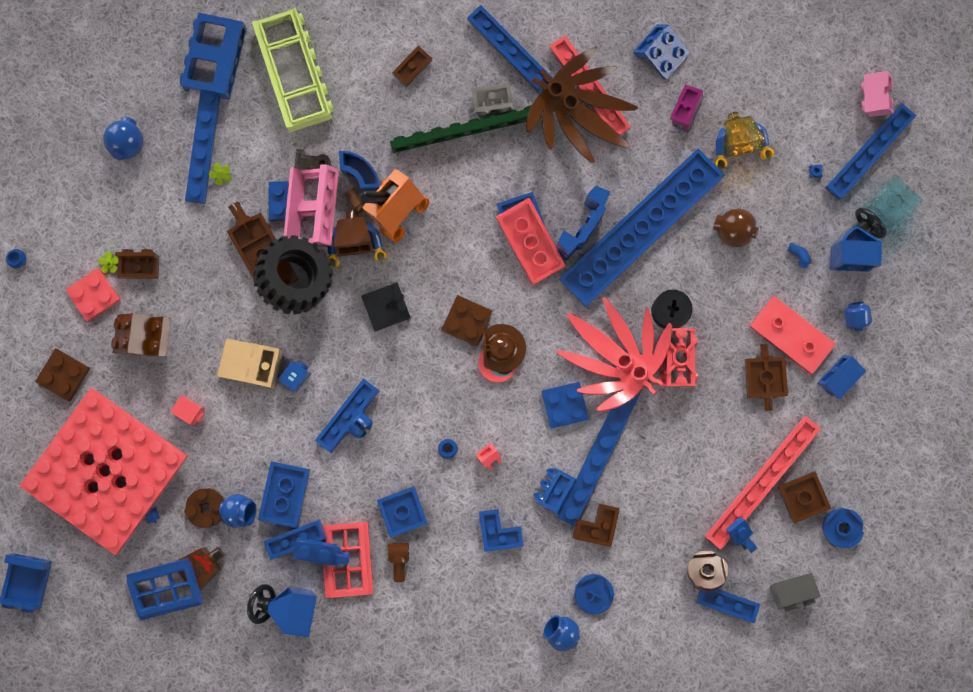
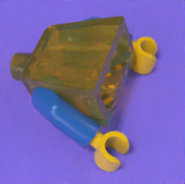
[714,112,774,168]

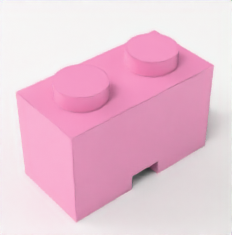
[861,71,894,117]

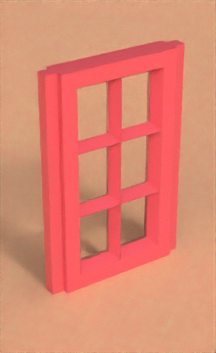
[321,522,373,598]

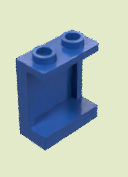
[0,553,52,613]

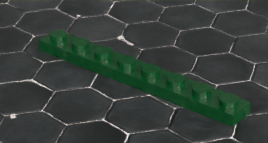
[390,105,542,153]

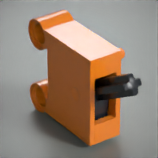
[360,169,430,242]

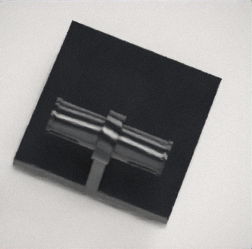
[361,282,411,332]

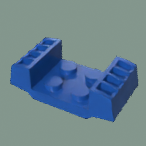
[557,186,610,260]

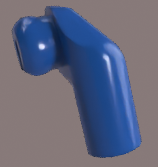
[787,242,812,269]

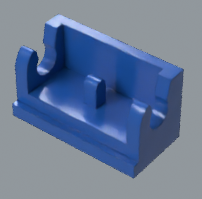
[817,355,866,399]

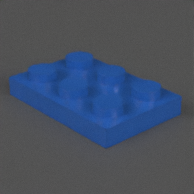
[258,461,311,528]

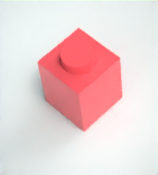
[170,395,205,425]

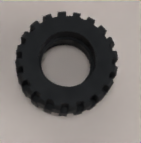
[253,235,333,315]

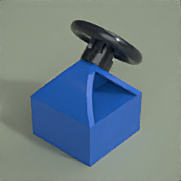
[830,207,887,272]
[247,584,317,637]

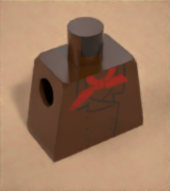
[176,547,225,591]

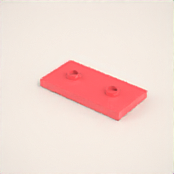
[495,198,566,285]
[749,296,836,374]

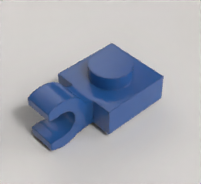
[726,517,757,553]

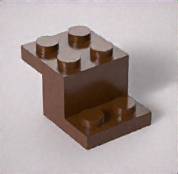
[111,313,171,357]

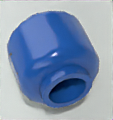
[844,302,872,331]

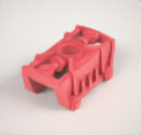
[658,328,698,387]

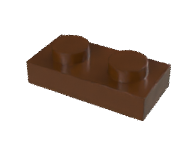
[392,46,432,88]

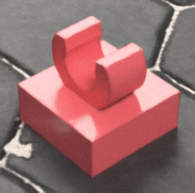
[476,443,502,470]

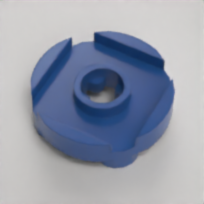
[822,508,864,548]

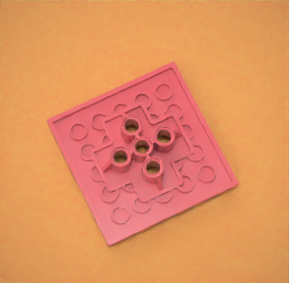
[19,388,188,555]

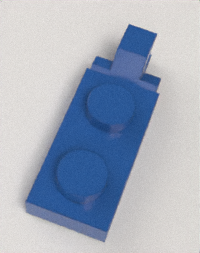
[293,537,350,566]

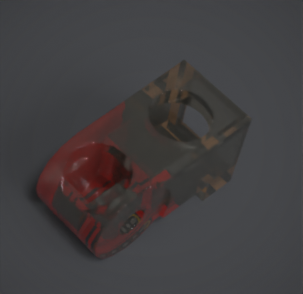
[294,149,332,170]

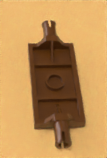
[227,202,299,288]

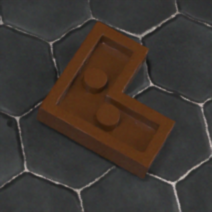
[572,504,620,547]

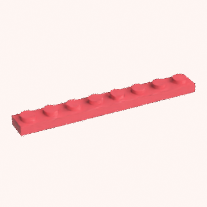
[704,416,821,550]

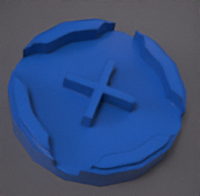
[574,574,614,615]

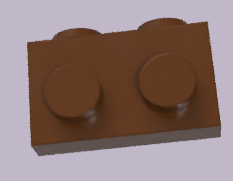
[115,249,159,279]

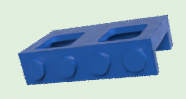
[180,13,247,100]

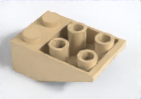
[217,339,284,389]

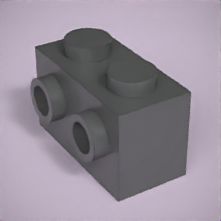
[770,573,821,612]

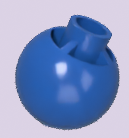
[103,117,143,160]

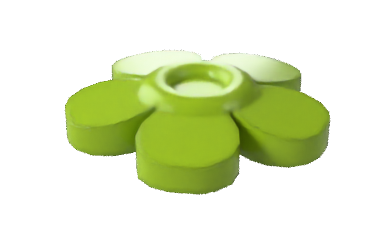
[209,163,231,185]
[98,252,118,274]

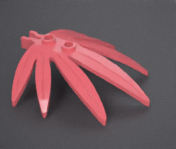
[557,297,672,412]

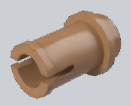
[344,188,366,213]

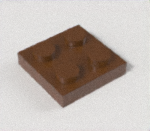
[441,295,493,346]
[35,348,90,401]
[777,471,831,523]

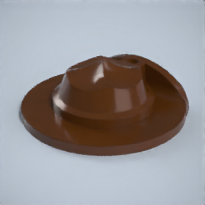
[483,324,526,373]

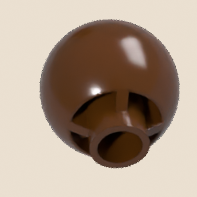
[713,208,759,247]

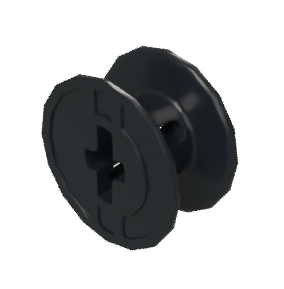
[651,289,693,329]

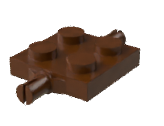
[744,344,788,411]

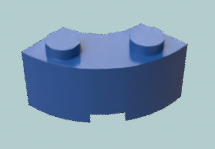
[339,151,382,192]

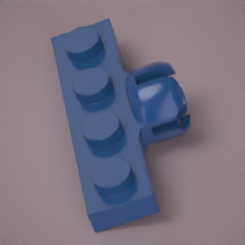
[315,378,380,453]

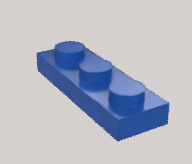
[263,519,327,560]
[696,589,760,623]

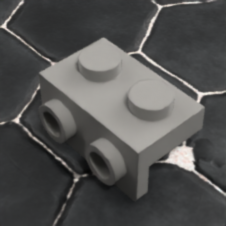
[471,82,513,115]

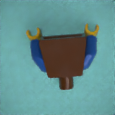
[327,211,386,267]

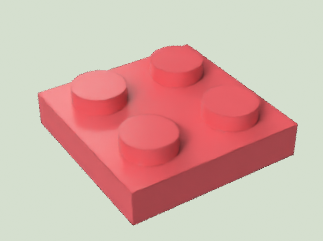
[66,268,121,322]

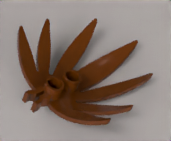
[526,46,638,163]

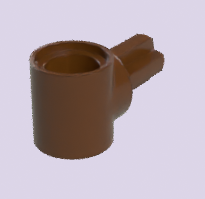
[388,543,409,582]

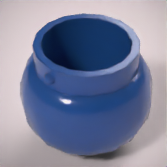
[219,494,257,528]
[543,615,580,651]

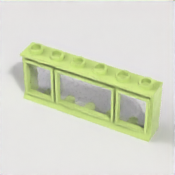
[252,8,334,133]

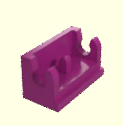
[670,84,703,132]

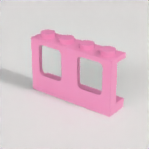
[284,164,339,246]

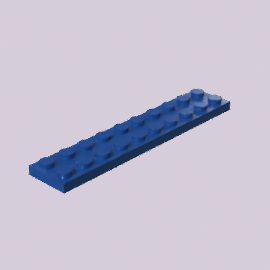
[559,148,725,307]

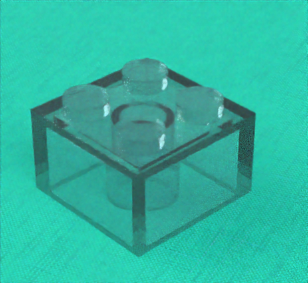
[862,174,924,233]

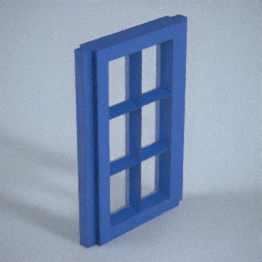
[126,558,203,621]

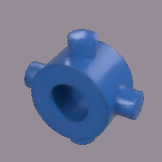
[809,164,823,178]

